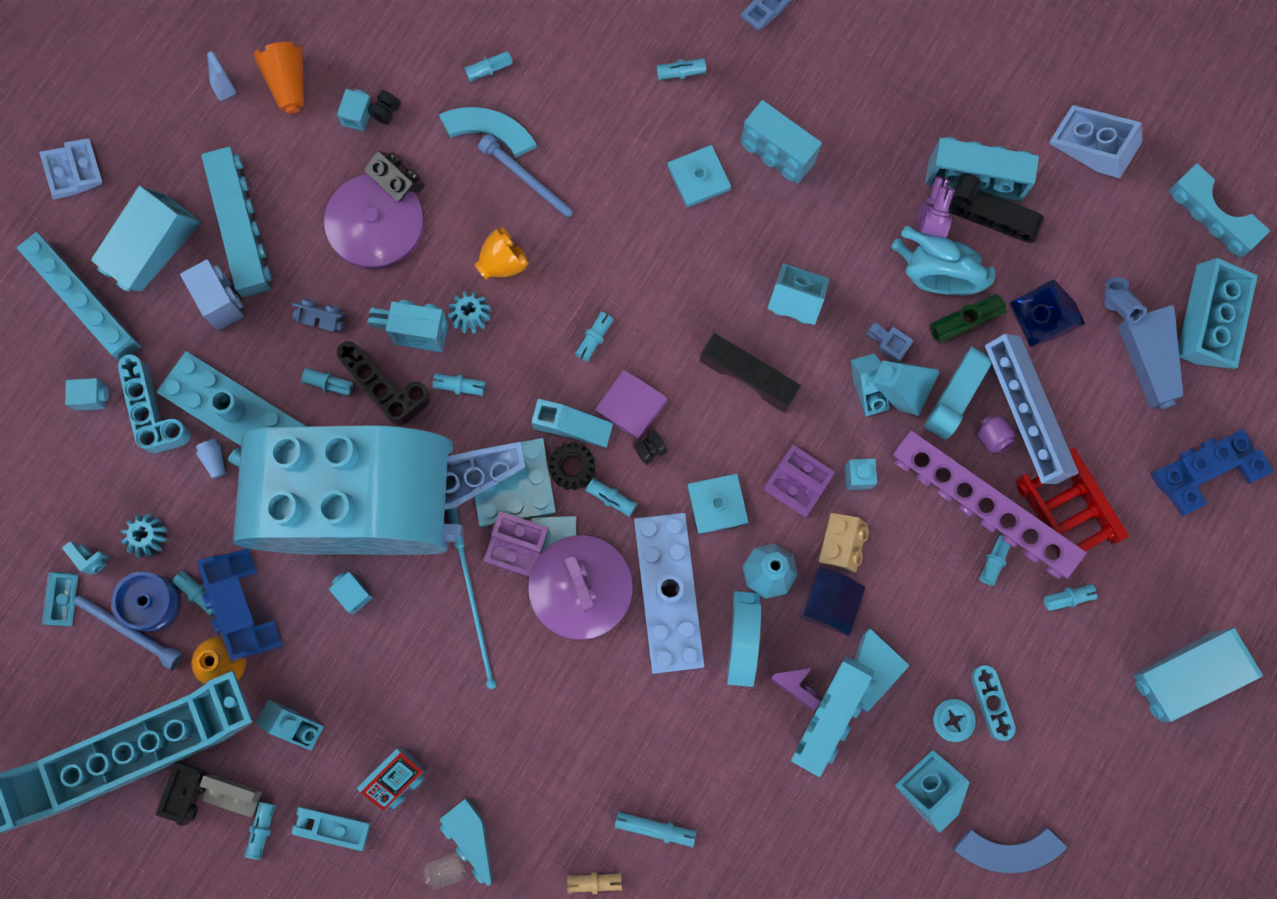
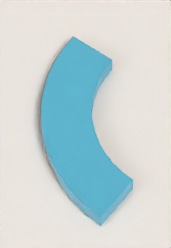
[439,107,537,158]

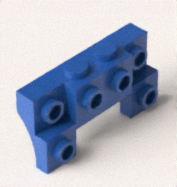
[1150,429,1274,517]
[197,548,283,662]

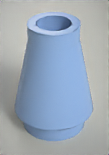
[196,439,226,479]

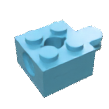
[367,300,448,353]

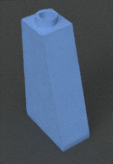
[1117,305,1183,410]

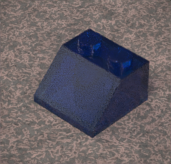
[800,566,866,636]

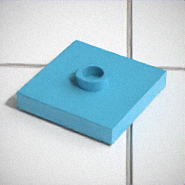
[667,145,731,208]
[687,474,749,535]

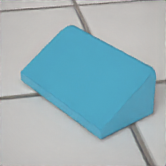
[41,572,79,626]

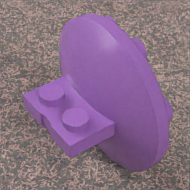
[528,535,633,640]

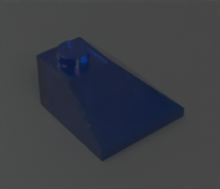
[1010,280,1085,347]

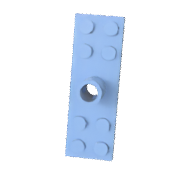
[634,513,705,674]

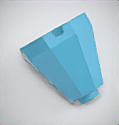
[742,543,798,599]

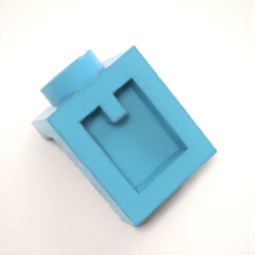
[62,541,110,575]

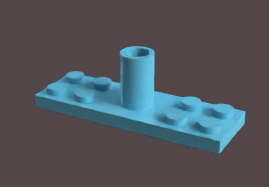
[156,351,306,446]

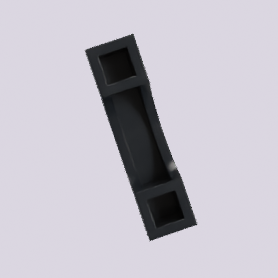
[700,333,801,413]

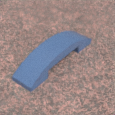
[740,0,792,31]

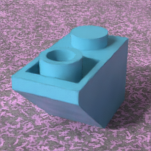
[850,353,890,416]
[255,699,324,750]

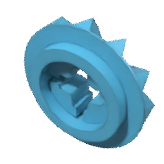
[932,699,976,742]

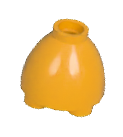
[475,226,529,280]
[191,636,246,685]

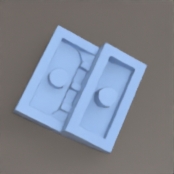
[39,138,102,200]

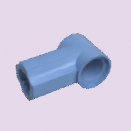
[1104,277,1147,324]

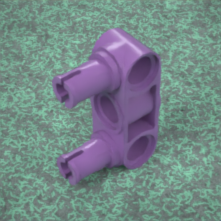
[917,176,955,239]

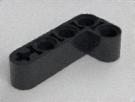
[949,174,1044,243]
[337,341,431,425]

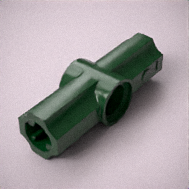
[929,294,1007,344]

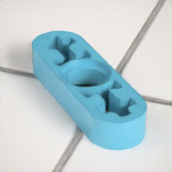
[971,665,1016,741]

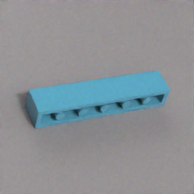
[201,146,273,298]
[16,232,142,360]

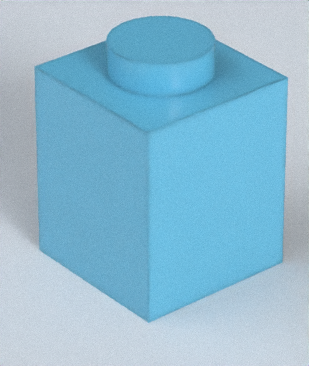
[337,89,373,132]
[65,378,109,411]
[845,459,877,490]
[329,572,373,615]

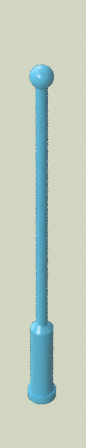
[445,506,497,689]

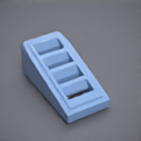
[207,51,237,101]

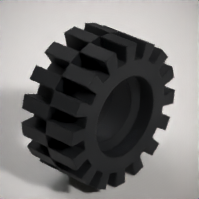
[549,442,595,490]

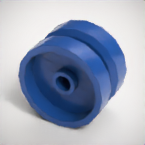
[111,571,181,632]

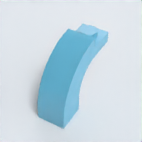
[727,591,761,687]

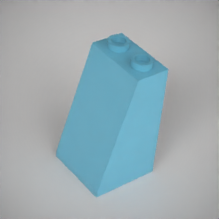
[91,186,202,292]
[1133,628,1263,722]

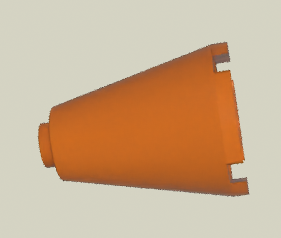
[253,41,304,114]

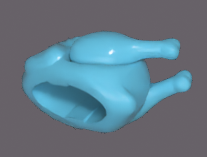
[891,226,995,296]

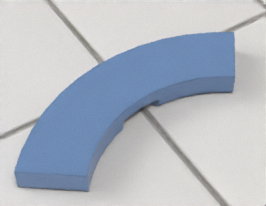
[953,828,1068,873]

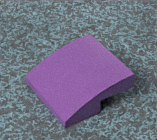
[595,370,668,440]
[763,445,835,518]
[483,511,549,577]

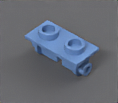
[292,298,348,333]

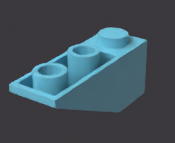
[531,399,613,448]
[439,798,494,886]

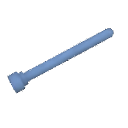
[478,133,573,217]
[74,595,184,671]

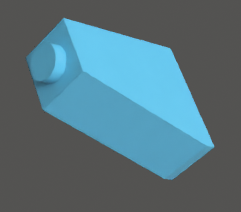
[872,360,939,416]
[854,629,910,713]

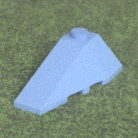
[445,442,526,510]

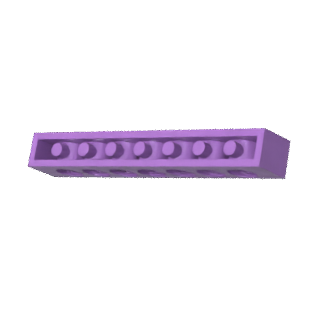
[893,430,1087,579]

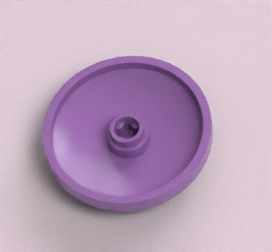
[324,174,424,270]

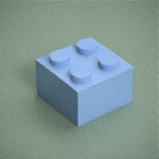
[180,259,245,331]

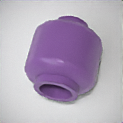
[977,416,1016,454]

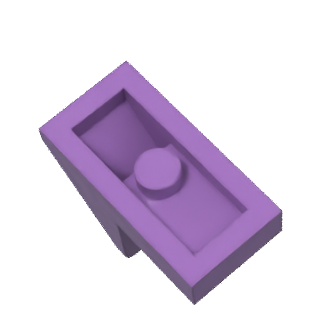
[769,668,820,711]

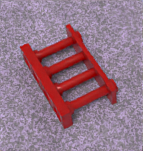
[1015,447,1129,565]

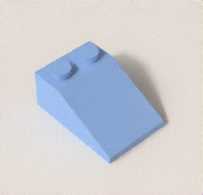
[1050,105,1143,178]

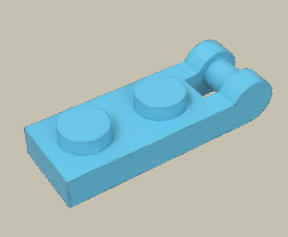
[291,806,371,851]

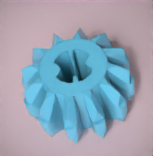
[448,291,491,334]
[121,514,168,558]

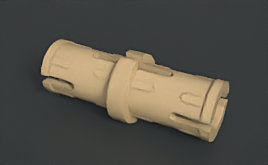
[567,872,622,894]

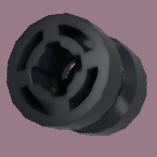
[368,90,401,125]
[633,430,668,465]

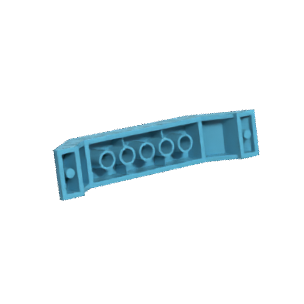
[0,671,253,834]

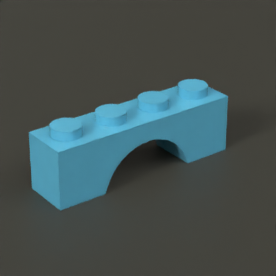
[1168,164,1270,258]

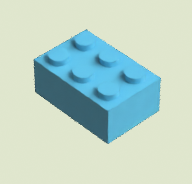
[740,100,822,184]

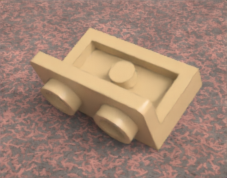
[819,513,869,573]

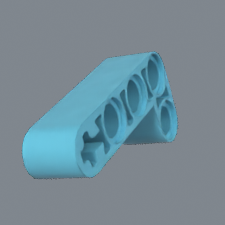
[923,346,992,440]
[118,354,191,453]

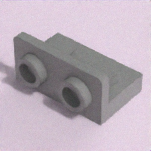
[200,775,263,817]

